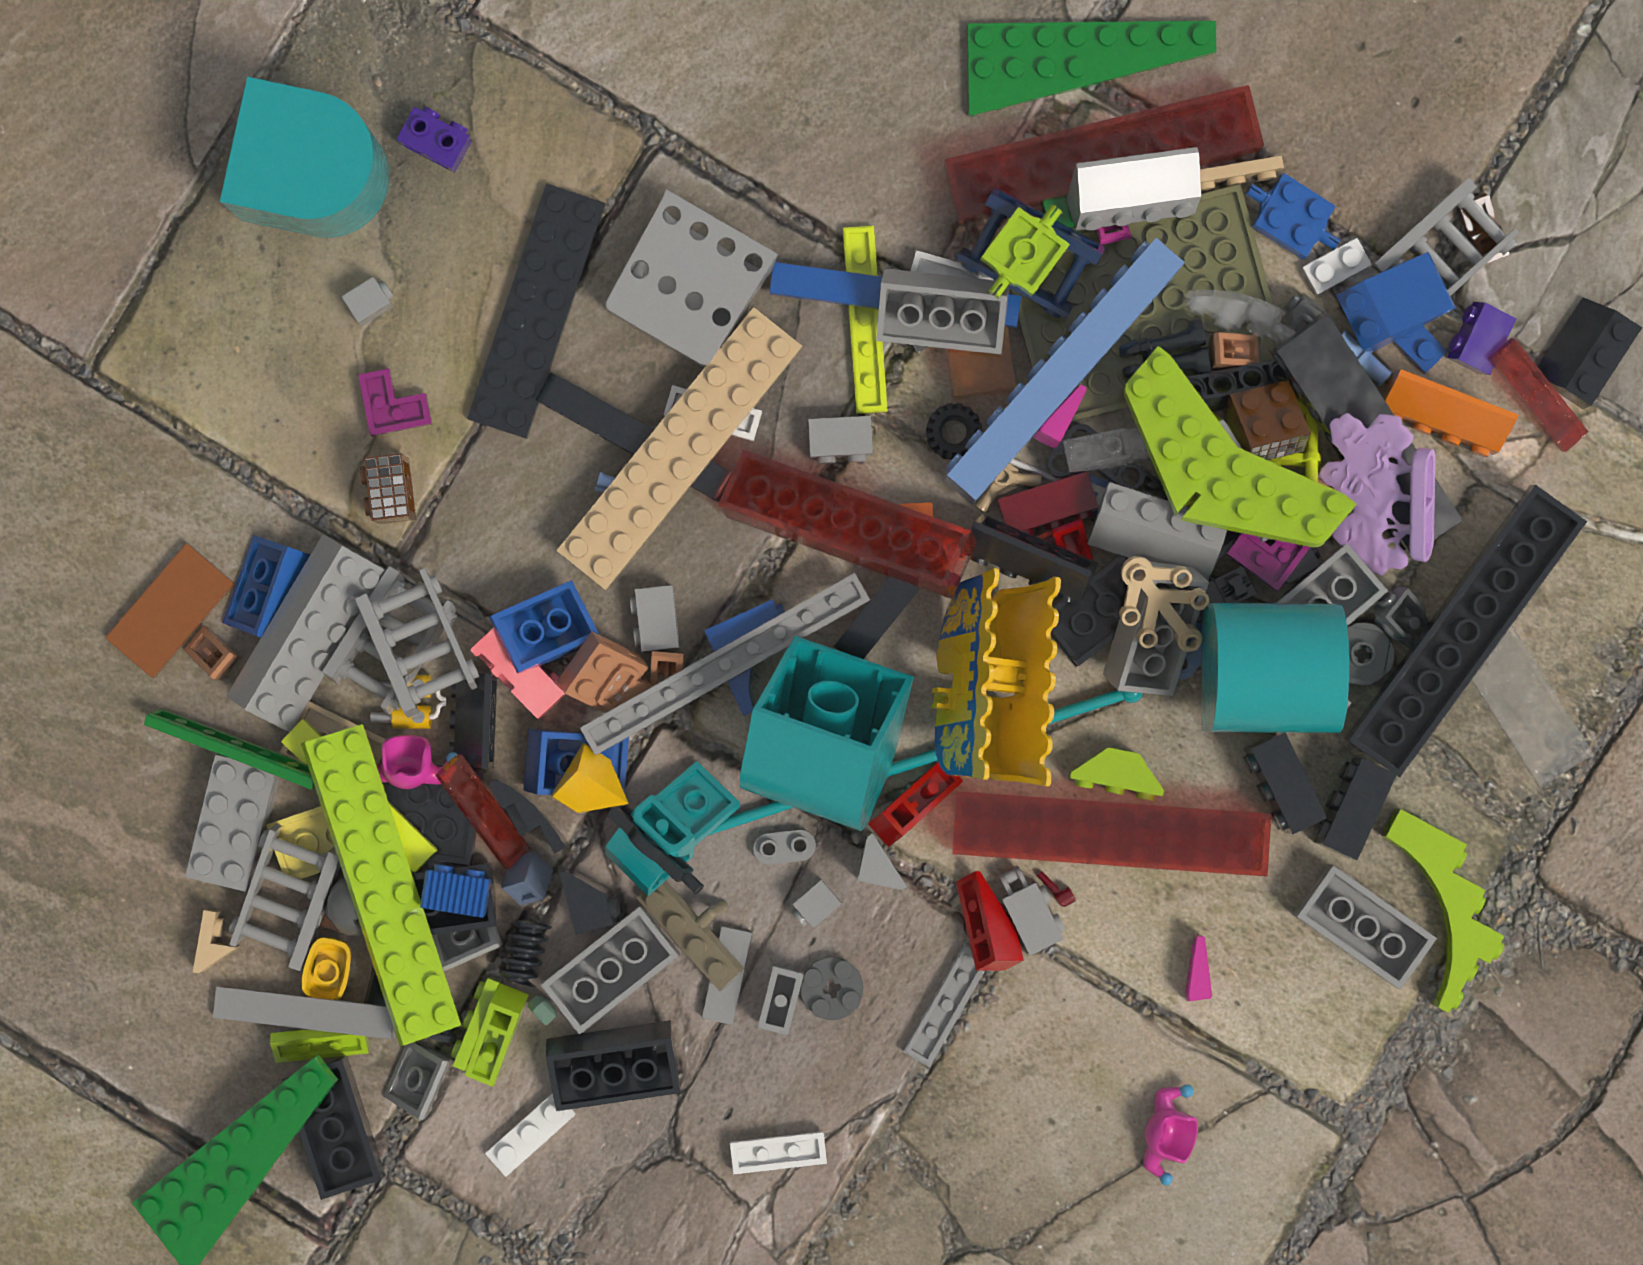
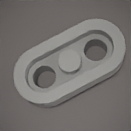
[753,829,816,865]

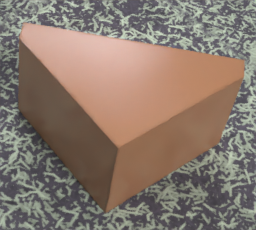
[1209,332,1259,369]
[184,626,241,680]
[650,651,685,687]

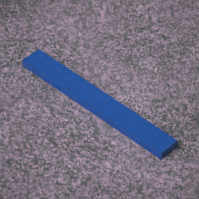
[769,262,1021,328]

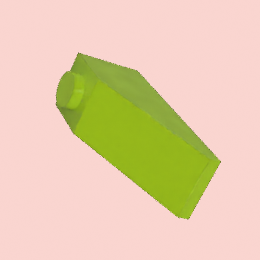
[464,983,529,1087]

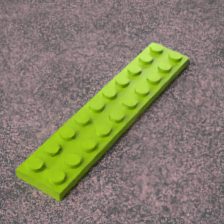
[301,724,461,1046]

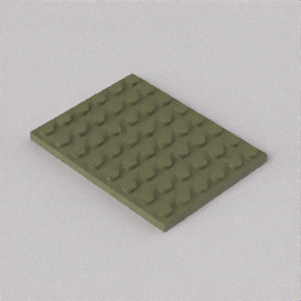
[1010,184,1283,423]

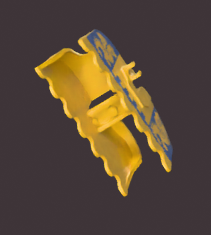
[931,568,1061,787]

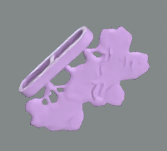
[1318,413,1435,576]

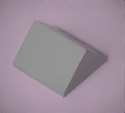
[857,832,907,890]
[432,926,504,971]
[383,1042,453,1120]

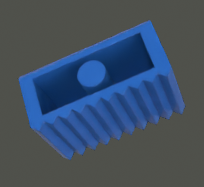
[420,864,491,917]

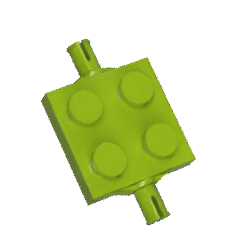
[980,205,1070,299]

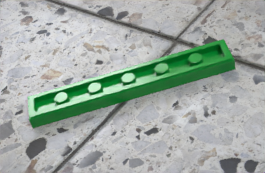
[144,708,315,790]

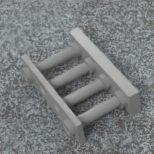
[1373,178,1520,296]
[322,566,457,716]
[355,568,479,718]
[229,823,341,971]

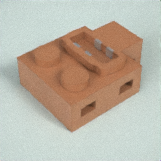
[557,632,652,713]

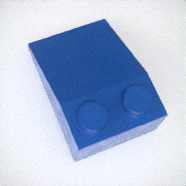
[1336,252,1456,352]
[489,580,599,674]
[523,729,629,795]

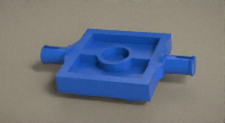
[1245,173,1340,260]

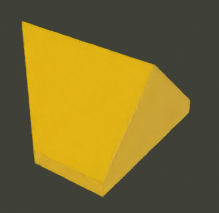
[551,743,629,813]

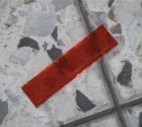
[1488,338,1589,452]
[435,754,530,869]

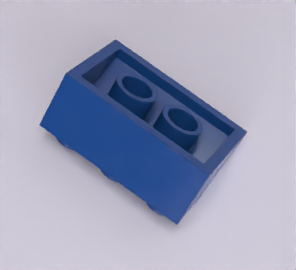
[222,535,310,637]

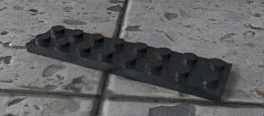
[467,184,606,439]

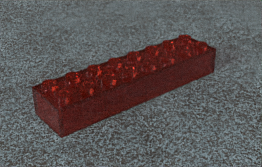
[718,450,977,599]

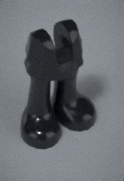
[1119,318,1212,379]

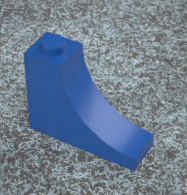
[704,599,785,716]

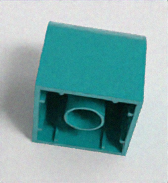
[220,77,390,238]
[1201,603,1349,733]
[740,636,914,831]

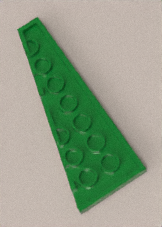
[967,21,1217,117]
[132,1054,338,1265]

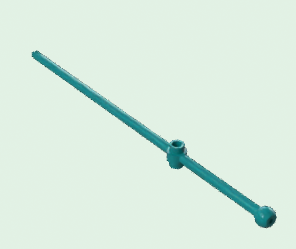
[708,690,1143,836]

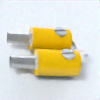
[370,674,446,729]

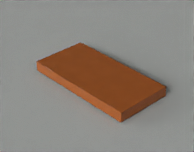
[105,543,235,678]

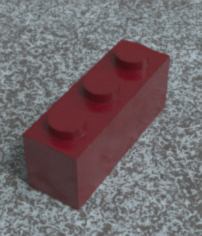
[997,471,1099,535]

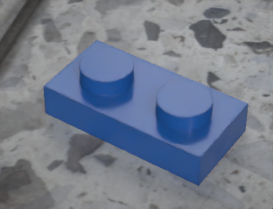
[1393,326,1448,374]

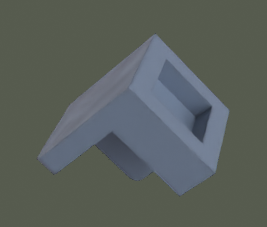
[501,851,553,906]

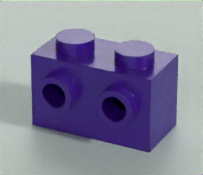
[396,106,472,173]
[1447,301,1517,375]

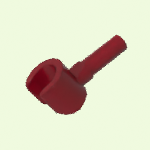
[1037,871,1076,907]

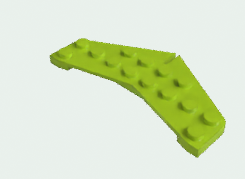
[1124,346,1357,548]

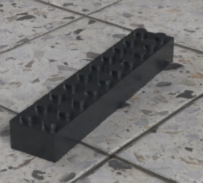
[1344,484,1588,778]

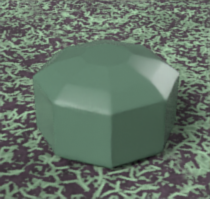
[528,994,557,1025]

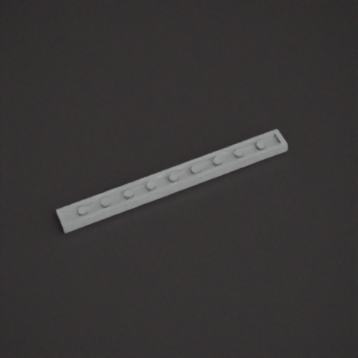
[580,573,870,755]

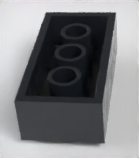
[282,1056,386,1200]

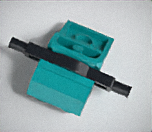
[605,761,740,896]

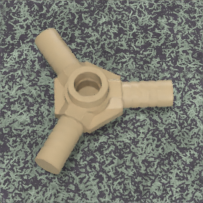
[975,464,1042,513]

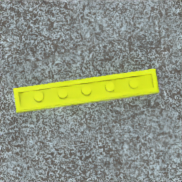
[843,226,888,414]
[281,719,438,873]

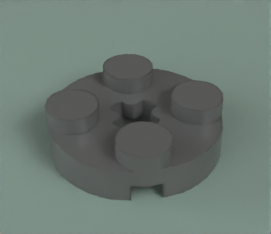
[1347,623,1394,685]
[801,957,863,1020]

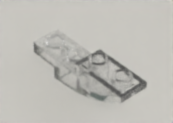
[1182,290,1297,347]
[1063,428,1152,472]

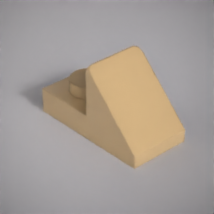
[193,909,240,973]

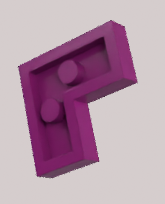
[358,368,433,437]
[1226,533,1310,591]

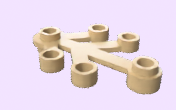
[1119,556,1209,652]

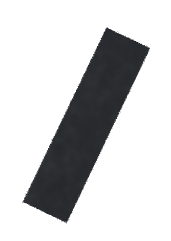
[1269,314,1463,554]
[1050,530,1241,667]

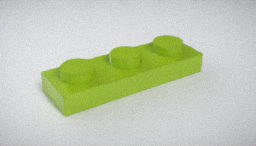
[451,976,502,1071]
[270,1029,369,1063]

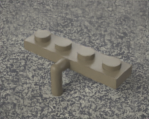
[637,881,745,991]

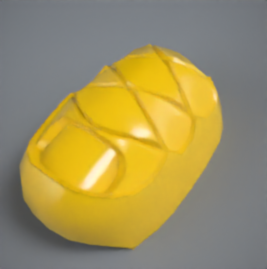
[302,936,351,1000]

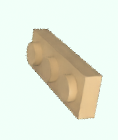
[1200,155,1284,192]

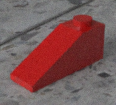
[868,762,963,847]
[956,871,1024,971]

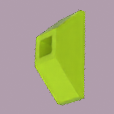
[1068,747,1164,801]

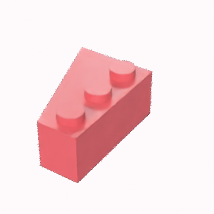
[470,627,566,719]

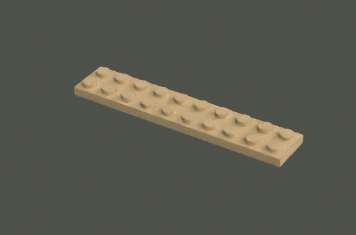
[557,307,803,590]

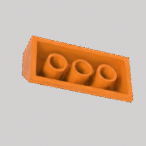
[1382,369,1519,457]

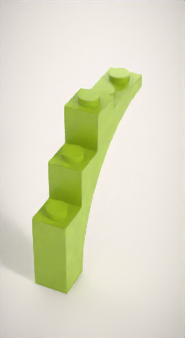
[1381,808,1505,1013]

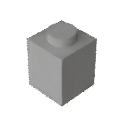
[342,277,394,327]
[792,879,842,928]

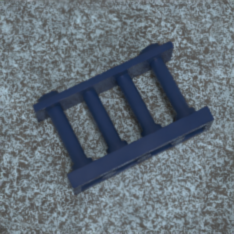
[956,187,1106,319]

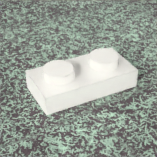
[1301,238,1372,296]

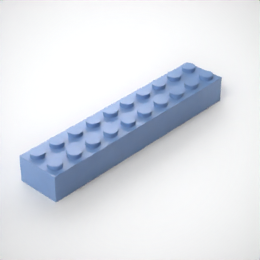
[944,238,1185,505]

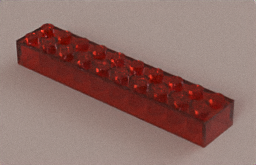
[943,85,1264,226]
[951,791,1272,877]

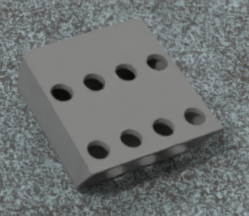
[606,189,778,368]

